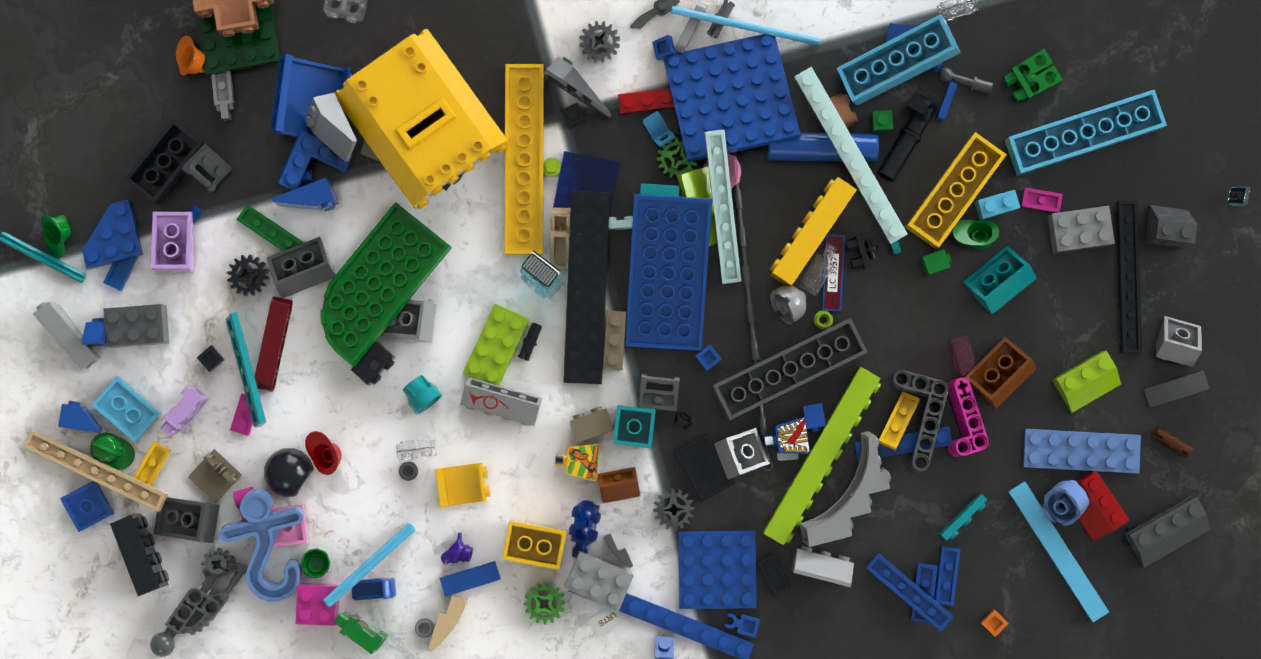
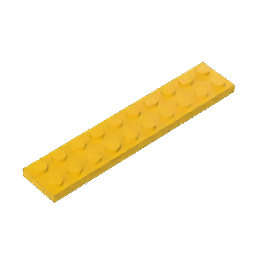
[505,64,544,255]

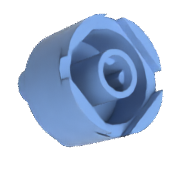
[1043,480,1090,526]

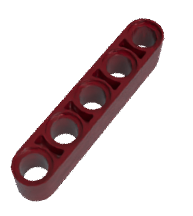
[254,296,293,392]

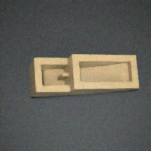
[550,207,571,270]
[428,595,468,651]

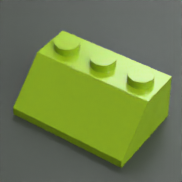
[1052,350,1121,413]

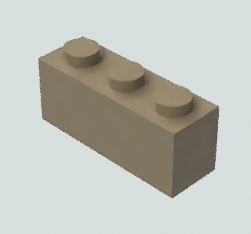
[603,311,626,370]

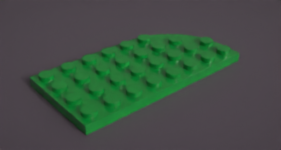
[321,202,452,367]

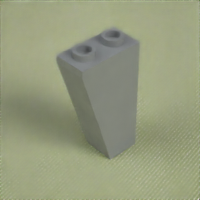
[33,302,101,370]

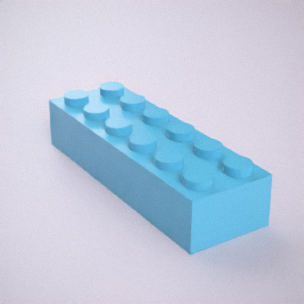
[837,14,961,106]

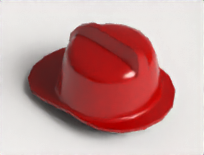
[305,431,342,475]

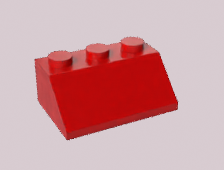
[1076,471,1129,541]

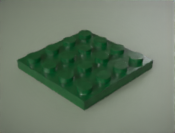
[195,4,280,76]

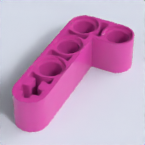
[947,377,989,457]

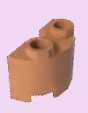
[830,93,858,131]

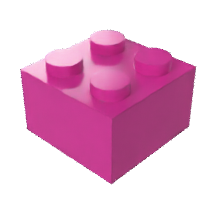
[295,583,339,626]

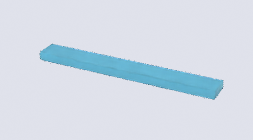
[1008,481,1109,622]

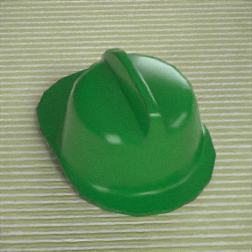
[41,215,71,259]
[952,220,999,250]
[90,432,135,470]

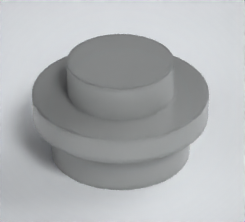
[415,618,434,638]

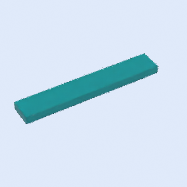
[225,312,266,428]

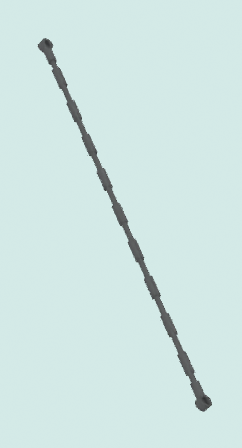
[729,152,773,471]

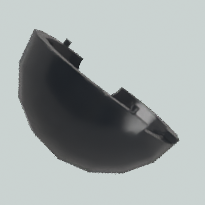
[264,448,314,497]

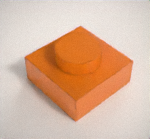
[980,609,1009,637]

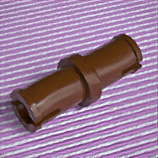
[1153,427,1193,458]

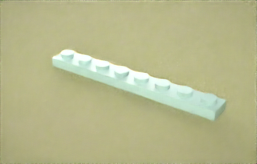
[705,129,741,284]

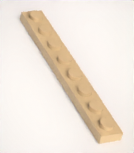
[23,430,168,512]

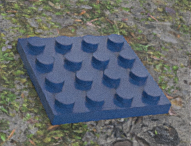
[678,530,757,609]

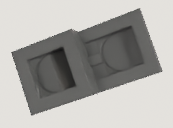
[603,533,633,568]

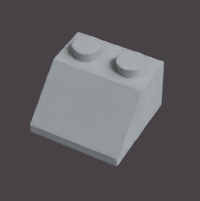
[1156,316,1202,367]
[714,428,770,479]

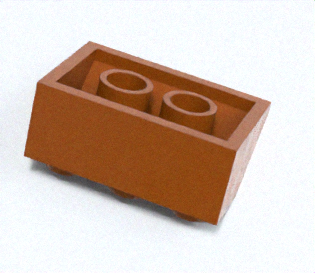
[965,337,1037,409]

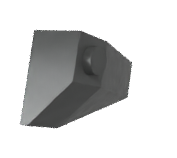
[544,57,611,120]

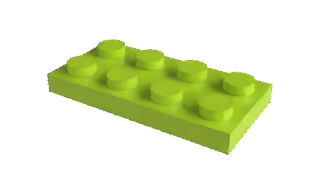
[463,304,530,385]

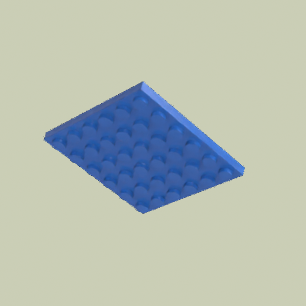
[663,34,801,162]

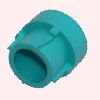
[403,375,442,415]

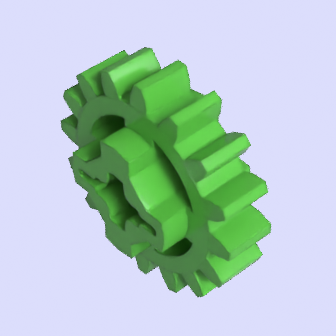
[657,137,697,180]
[523,582,566,625]

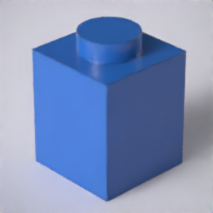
[801,403,826,432]

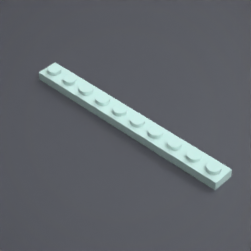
[794,67,907,244]

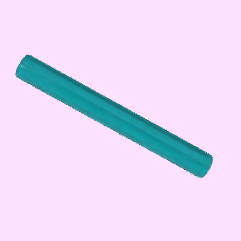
[0,232,86,283]

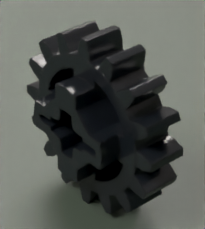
[227,254,270,296]

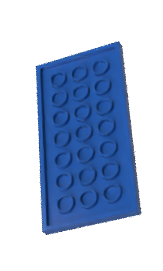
[625,194,712,351]

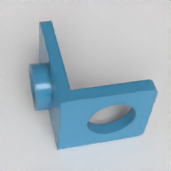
[642,111,675,147]

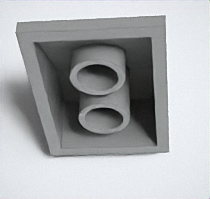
[305,93,357,162]
[380,300,437,342]

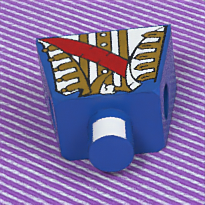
[763,417,810,454]

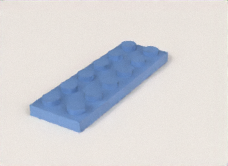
[1022,429,1141,473]

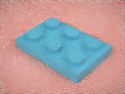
[92,376,162,443]

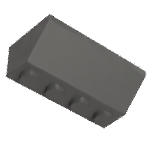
[1124,496,1210,568]

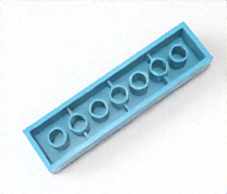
[1004,89,1167,176]

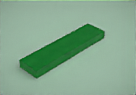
[236,204,304,261]

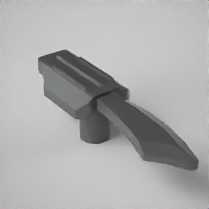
[630,0,680,29]

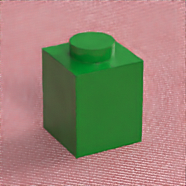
[870,110,893,134]
[920,249,952,276]

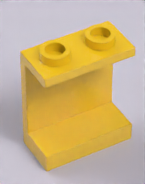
[435,463,490,508]

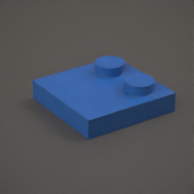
[60,481,114,532]

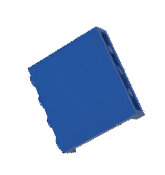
[269,54,352,138]

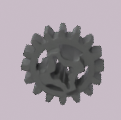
[579,21,620,63]
[653,488,695,531]

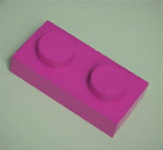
[1020,187,1063,213]
[230,394,261,436]

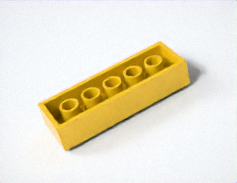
[905,132,1007,250]
[770,177,857,286]

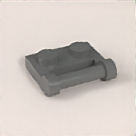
[182,144,233,193]
[638,373,680,411]

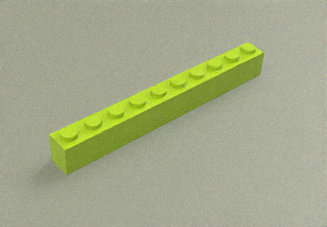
[762,367,881,545]

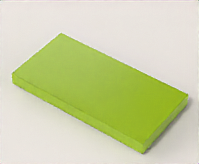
[677,166,717,246]

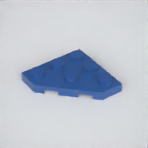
[82,199,143,270]

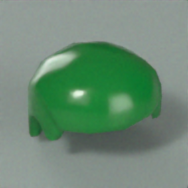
[301,548,330,578]

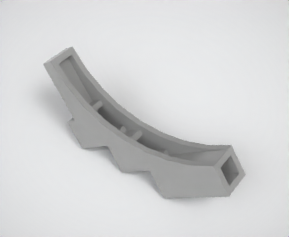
[800,431,891,547]

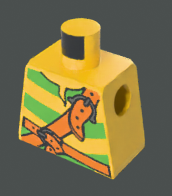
[555,444,599,481]

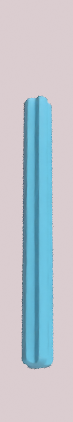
[323,523,415,607]

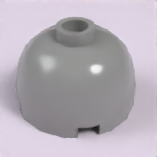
[770,285,806,325]

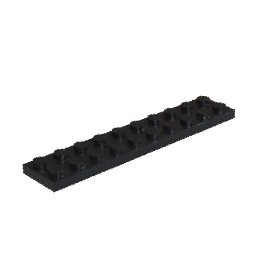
[563,191,610,384]

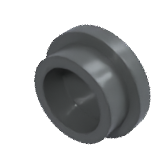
[399,461,418,481]

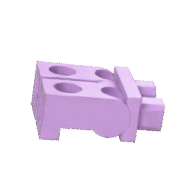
[160,386,209,436]

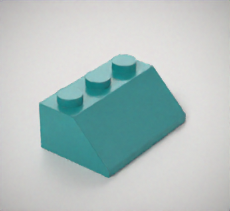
[963,246,1037,314]

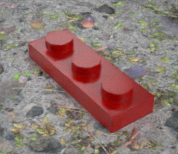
[618,88,675,114]

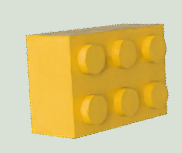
[502,520,567,570]

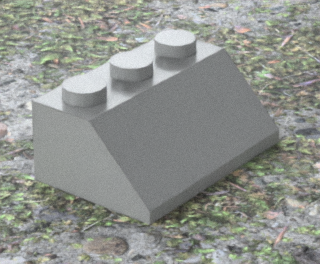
[790,545,854,587]

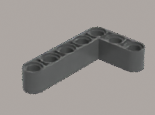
[892,370,948,474]

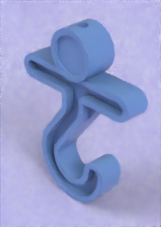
[219,488,304,602]

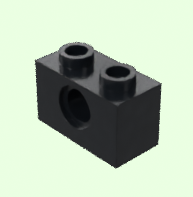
[351,341,396,386]

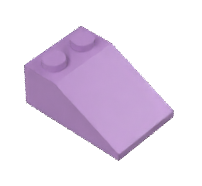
[151,212,195,273]

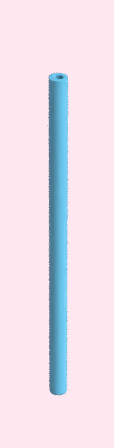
[671,6,820,46]

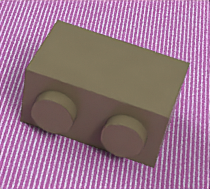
[570,406,614,443]

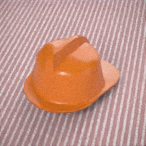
[176,35,205,76]

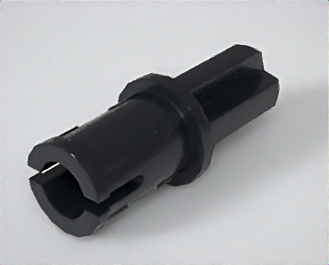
[518,323,542,361]

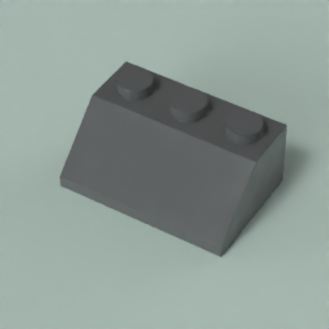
[267,237,336,299]

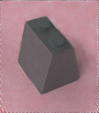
[1144,205,1197,248]

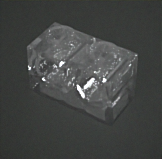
[323,0,368,23]

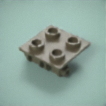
[188,449,242,503]

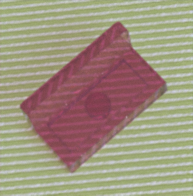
[948,334,976,376]

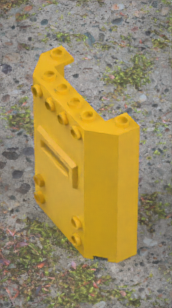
[335,29,508,210]

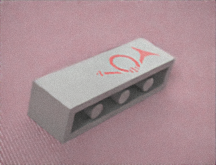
[460,377,543,426]

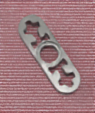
[675,1,708,54]

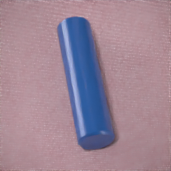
[767,132,879,163]

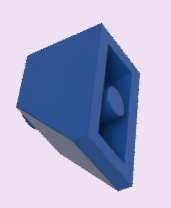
[82,318,106,346]
[58,401,102,433]

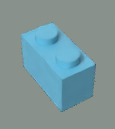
[974,190,1020,220]

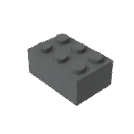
[103,304,169,348]

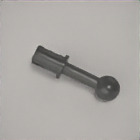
[938,68,993,94]

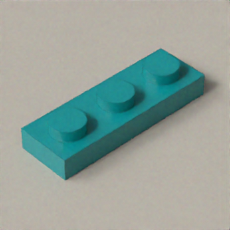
[939,494,988,541]

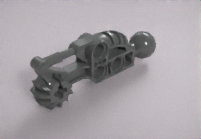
[150,548,248,657]

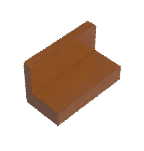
[597,467,640,503]

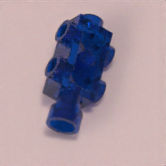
[568,500,601,558]

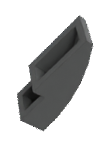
[1143,370,1210,408]

